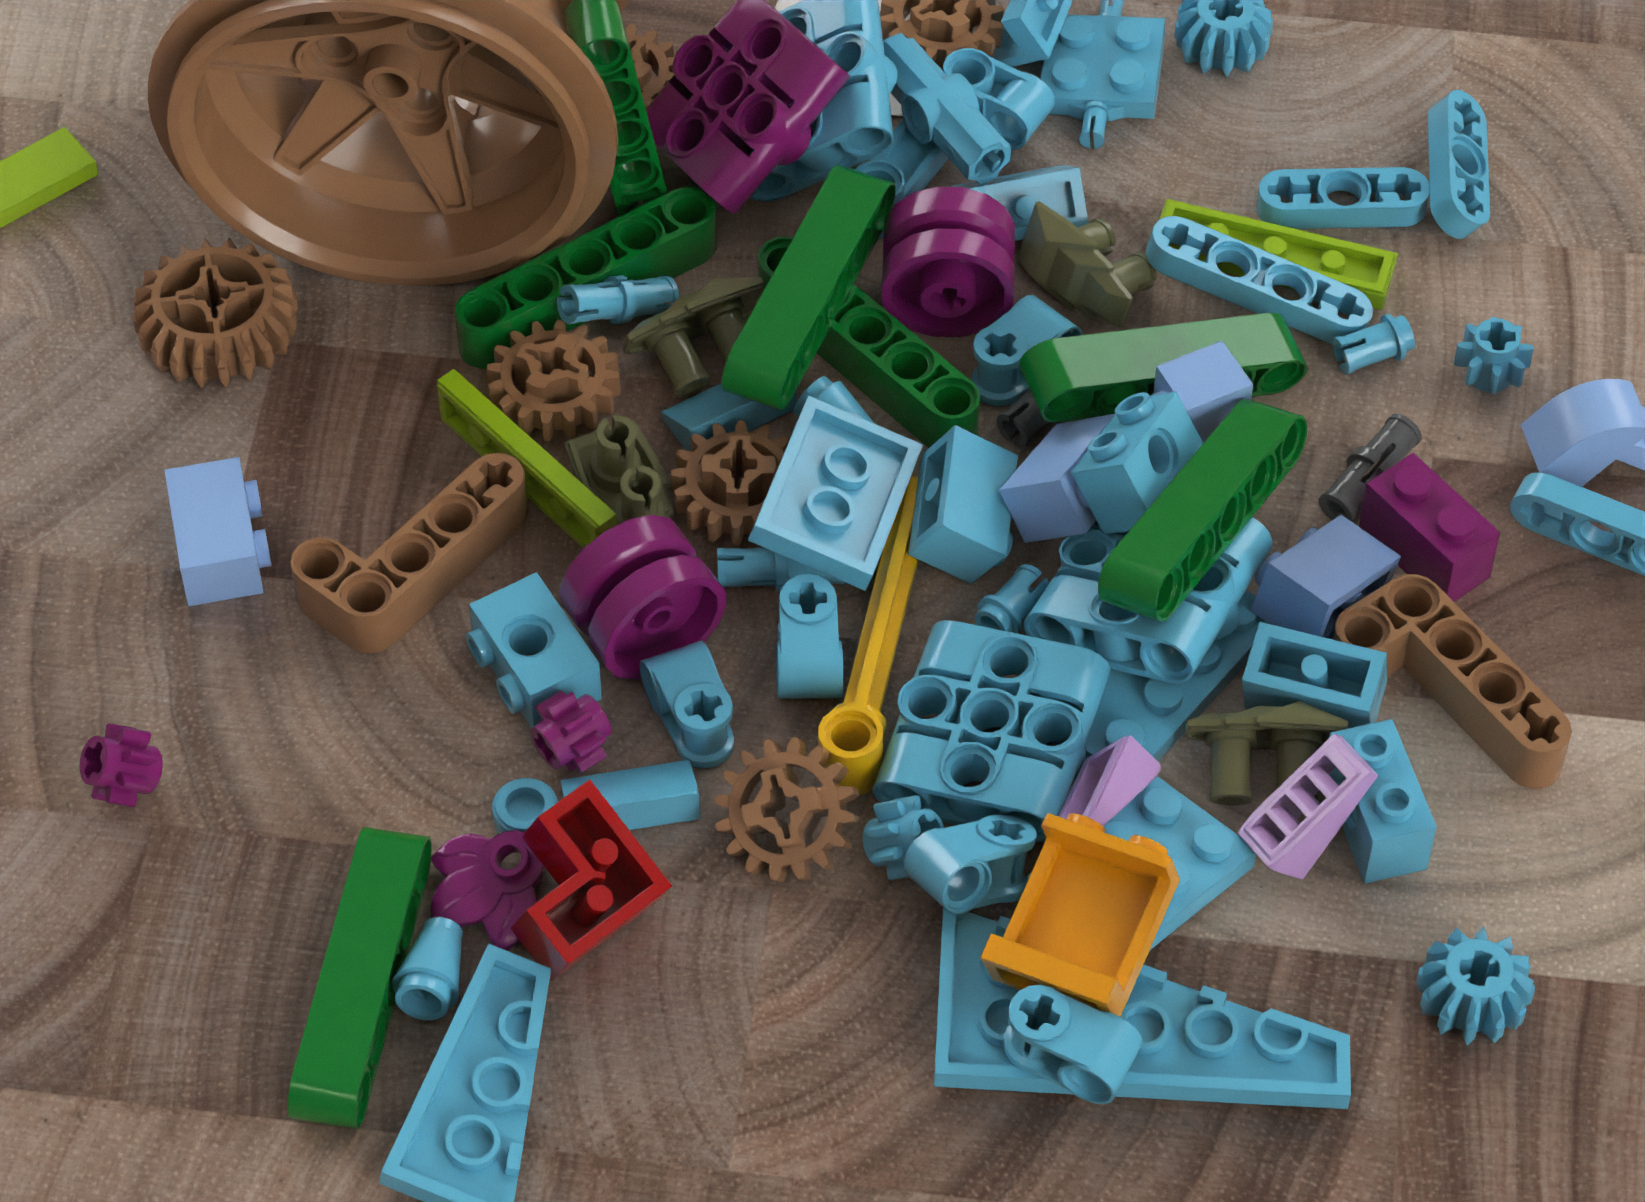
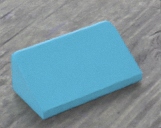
[661,383,797,451]
[560,760,701,830]

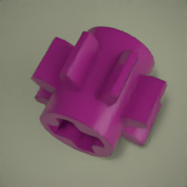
[530,690,612,773]
[79,723,163,807]

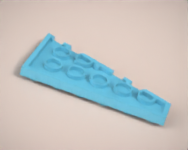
[934,907,1351,1109]

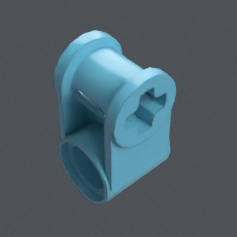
[971,295,1082,406]
[776,574,843,699]
[639,640,735,768]
[904,814,1037,914]
[1003,985,1143,1105]

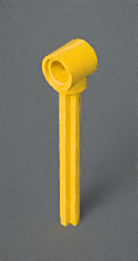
[818,477,918,795]

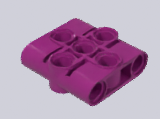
[646,0,851,215]

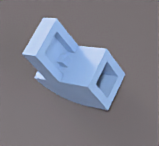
[1521,379,1645,487]

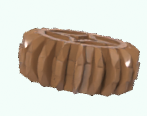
[132,237,298,389]

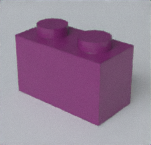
[1359,453,1500,602]

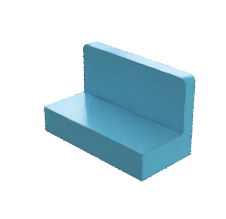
[993,0,1073,67]
[951,165,1088,240]

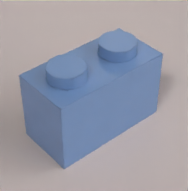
[1250,515,1401,639]

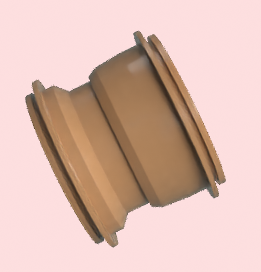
[148,0,629,286]

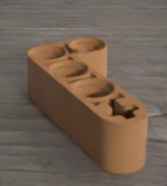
[290,453,528,654]
[1332,574,1572,789]

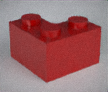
[510,779,672,982]

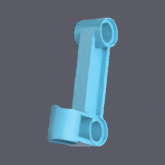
[855,48,1055,238]

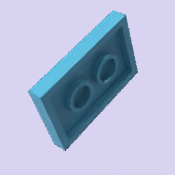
[748,395,923,591]
[1026,776,1257,951]

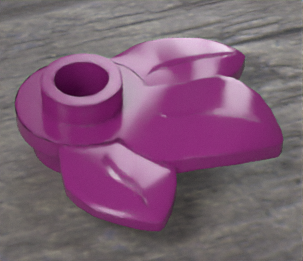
[430,830,546,951]

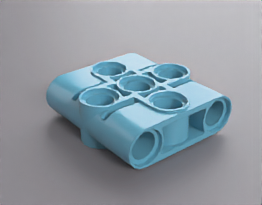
[732,0,898,201]
[1024,517,1273,684]
[872,620,1111,842]

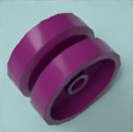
[882,187,1015,337]
[560,515,726,680]

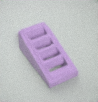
[1238,734,1378,880]
[1058,735,1161,827]

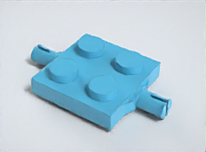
[1041,0,1166,149]

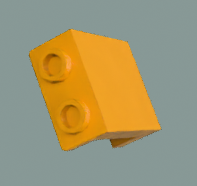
[980,813,1180,1017]

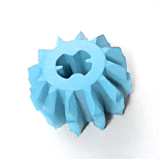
[1174,0,1273,78]
[1416,926,1535,1045]

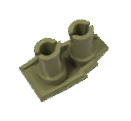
[1017,201,1157,328]
[623,277,764,398]
[564,415,675,525]
[1183,701,1348,806]

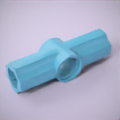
[883,33,1012,185]

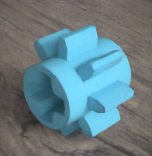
[1454,317,1534,394]
[862,795,944,880]

